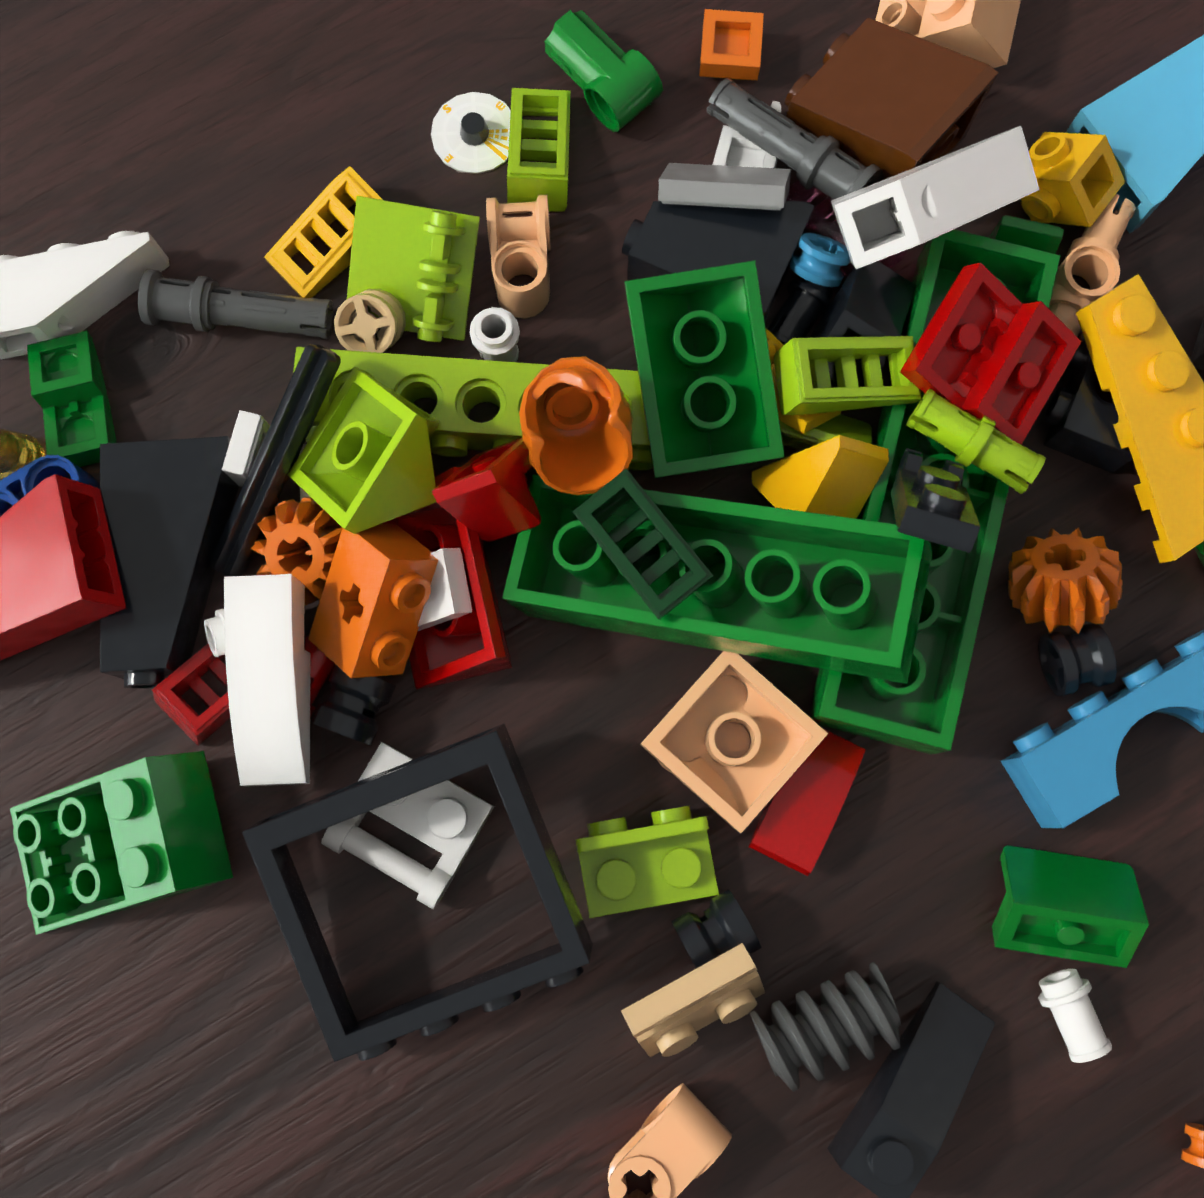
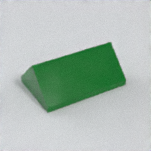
[624,260,785,478]

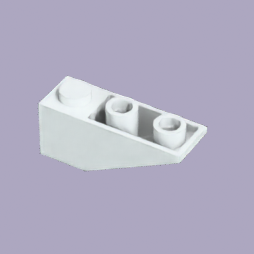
[831,126,1040,269]
[0,231,170,360]

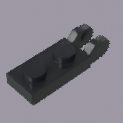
[891,448,981,553]

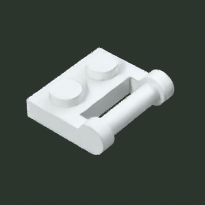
[321,742,495,910]

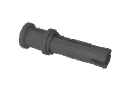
[706,78,883,200]
[138,269,334,339]

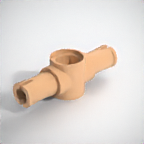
[1049,194,1136,336]

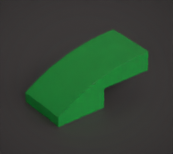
[27,331,116,467]

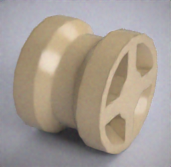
[334,289,406,353]

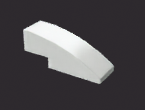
[224,574,311,786]

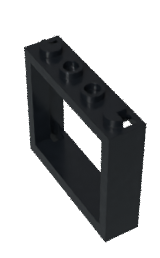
[242,723,593,1062]

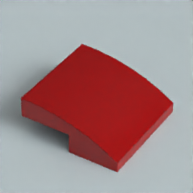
[900,263,1082,445]

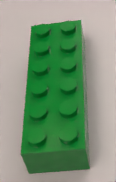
[502,474,933,684]

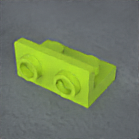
[575,805,719,918]

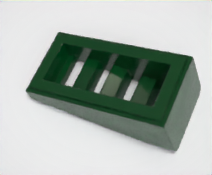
[573,469,714,620]

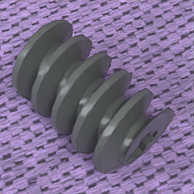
[750,962,901,1092]

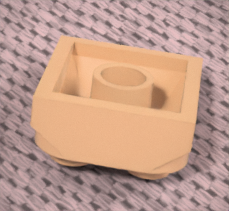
[640,651,828,833]

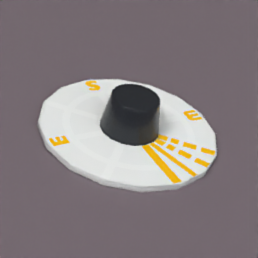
[431,92,511,175]

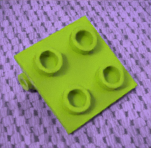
[347,196,480,342]

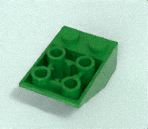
[10,751,233,935]

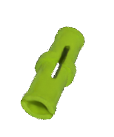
[906,388,1046,494]

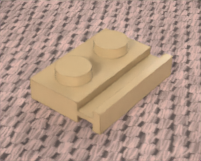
[621,943,765,1057]

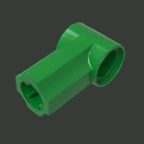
[545,10,663,132]

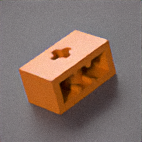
[308,524,438,679]

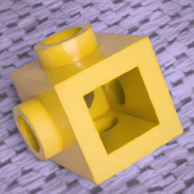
[1021,132,1125,227]

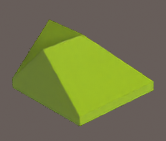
[288,366,440,534]

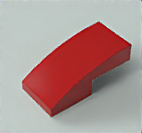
[749,729,866,876]

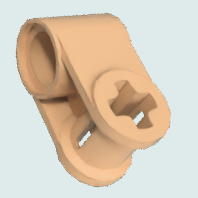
[486,195,551,319]
[608,1083,732,1198]

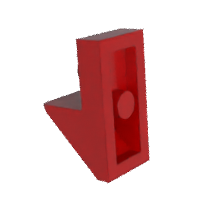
[432,438,541,541]

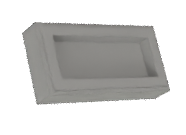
[658,163,791,210]

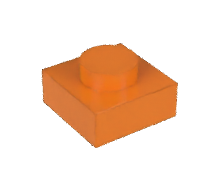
[699,9,764,81]

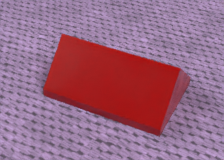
[382,467,512,689]

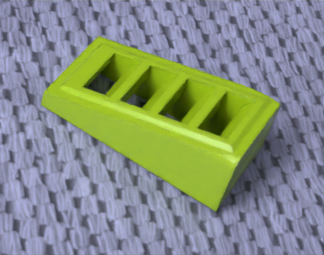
[507,88,571,212]
[774,336,922,415]

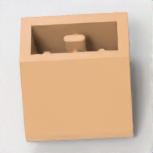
[876,0,1021,68]

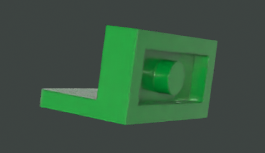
[992,845,1149,968]

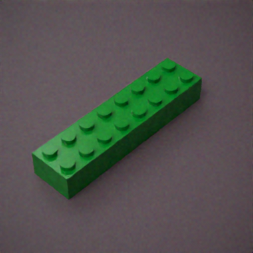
[808,229,1060,755]

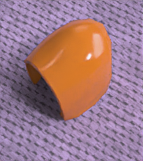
[519,356,633,495]

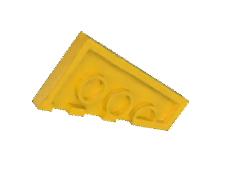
[1076,274,1204,563]

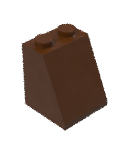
[784,18,999,181]

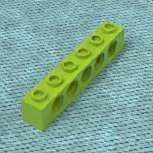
[293,347,653,470]

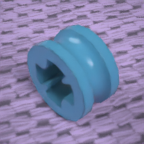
[789,233,851,287]

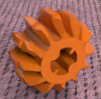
[250,496,342,605]
[1008,527,1123,634]

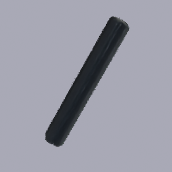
[210,343,341,577]

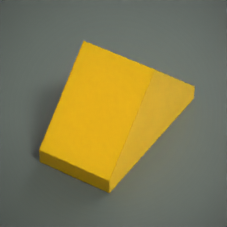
[752,435,889,519]

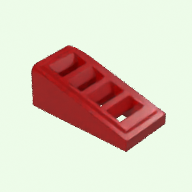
[152,644,230,746]

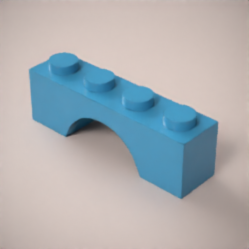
[1001,630,1204,828]

